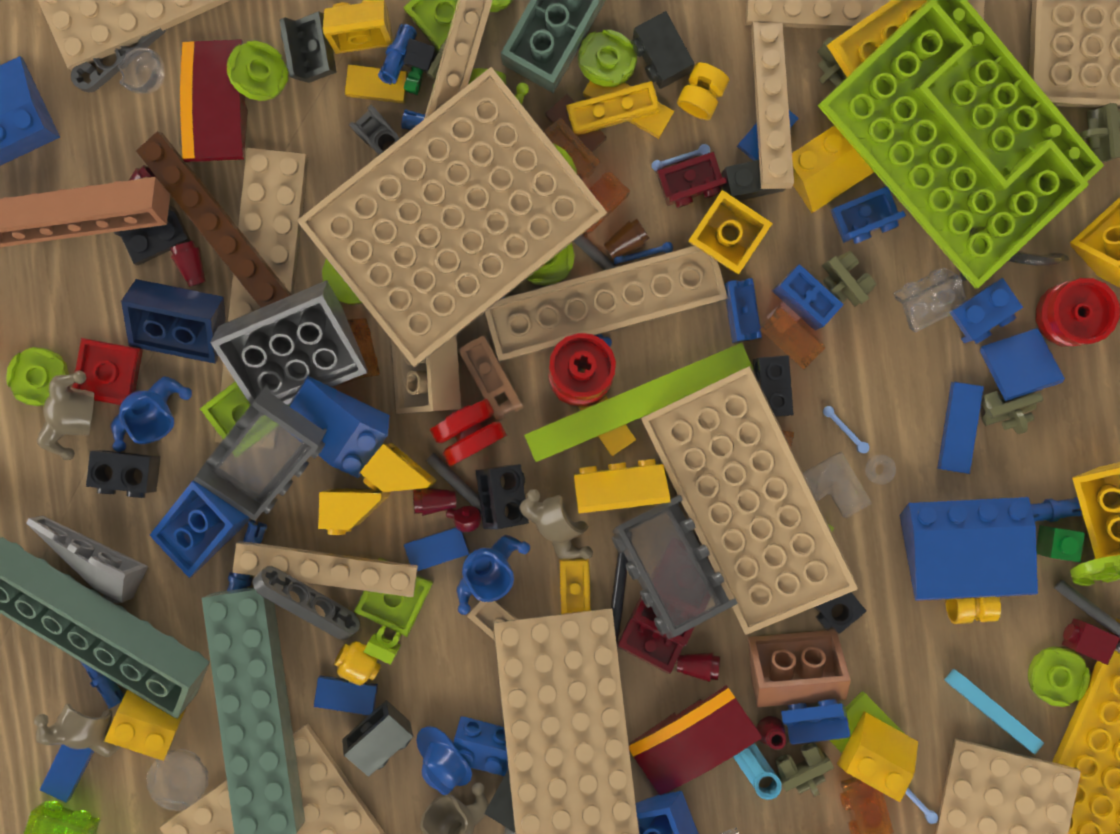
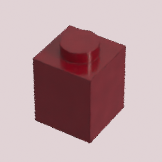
[1062,618,1120,665]

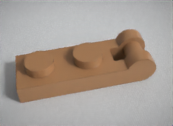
[458,335,524,422]

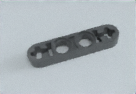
[71,28,167,93]
[253,566,360,640]

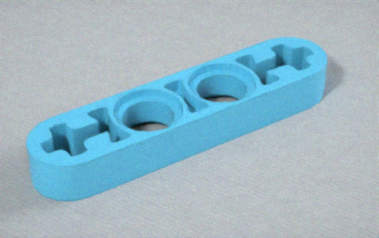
[944,669,1044,755]

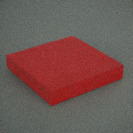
[72,338,143,405]

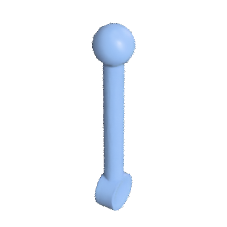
[651,144,710,172]
[823,406,869,453]
[905,788,938,824]

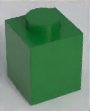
[1036,525,1085,562]

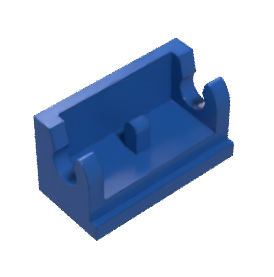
[772,264,844,331]
[724,278,762,343]

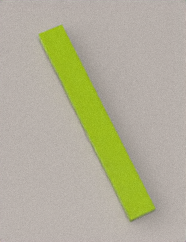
[524,343,754,463]

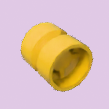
[677,62,730,120]
[945,597,1001,624]

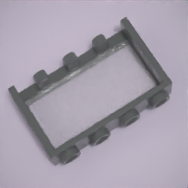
[194,385,327,521]
[612,495,738,639]

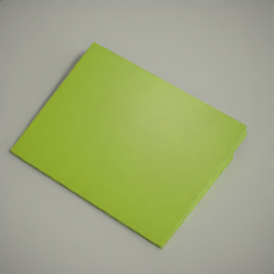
[817,0,1104,289]

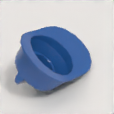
[416,726,473,796]

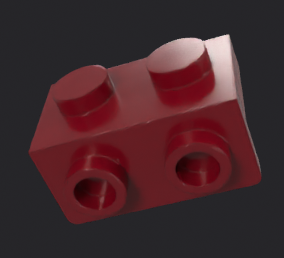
[656,152,727,208]

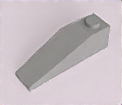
[26,516,148,604]

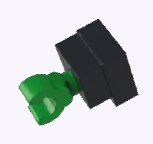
[403,39,439,95]

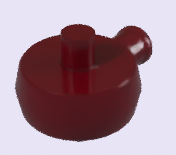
[446,506,481,532]

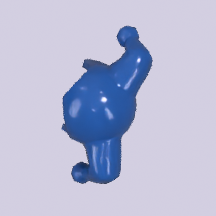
[110,376,192,452]
[456,535,530,615]

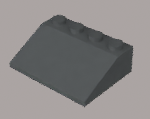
[210,280,368,416]

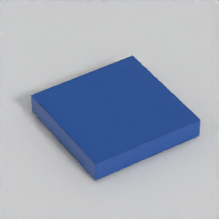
[980,328,1065,402]

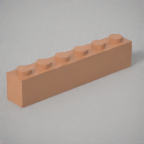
[0,177,170,247]

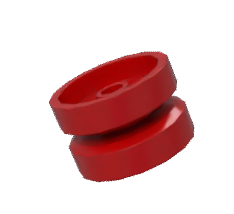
[1036,278,1120,347]
[548,333,616,407]
[430,398,508,467]

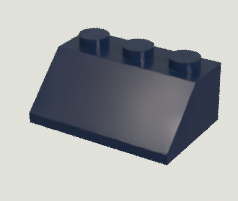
[121,279,226,364]

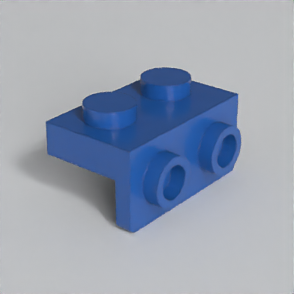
[830,186,906,244]
[949,278,1023,344]
[781,699,850,745]
[453,716,508,776]

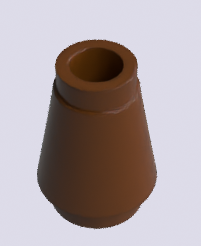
[604,219,650,259]

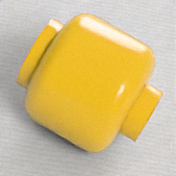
[334,641,381,686]

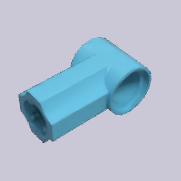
[733,743,782,800]

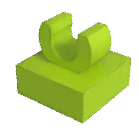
[364,625,401,665]

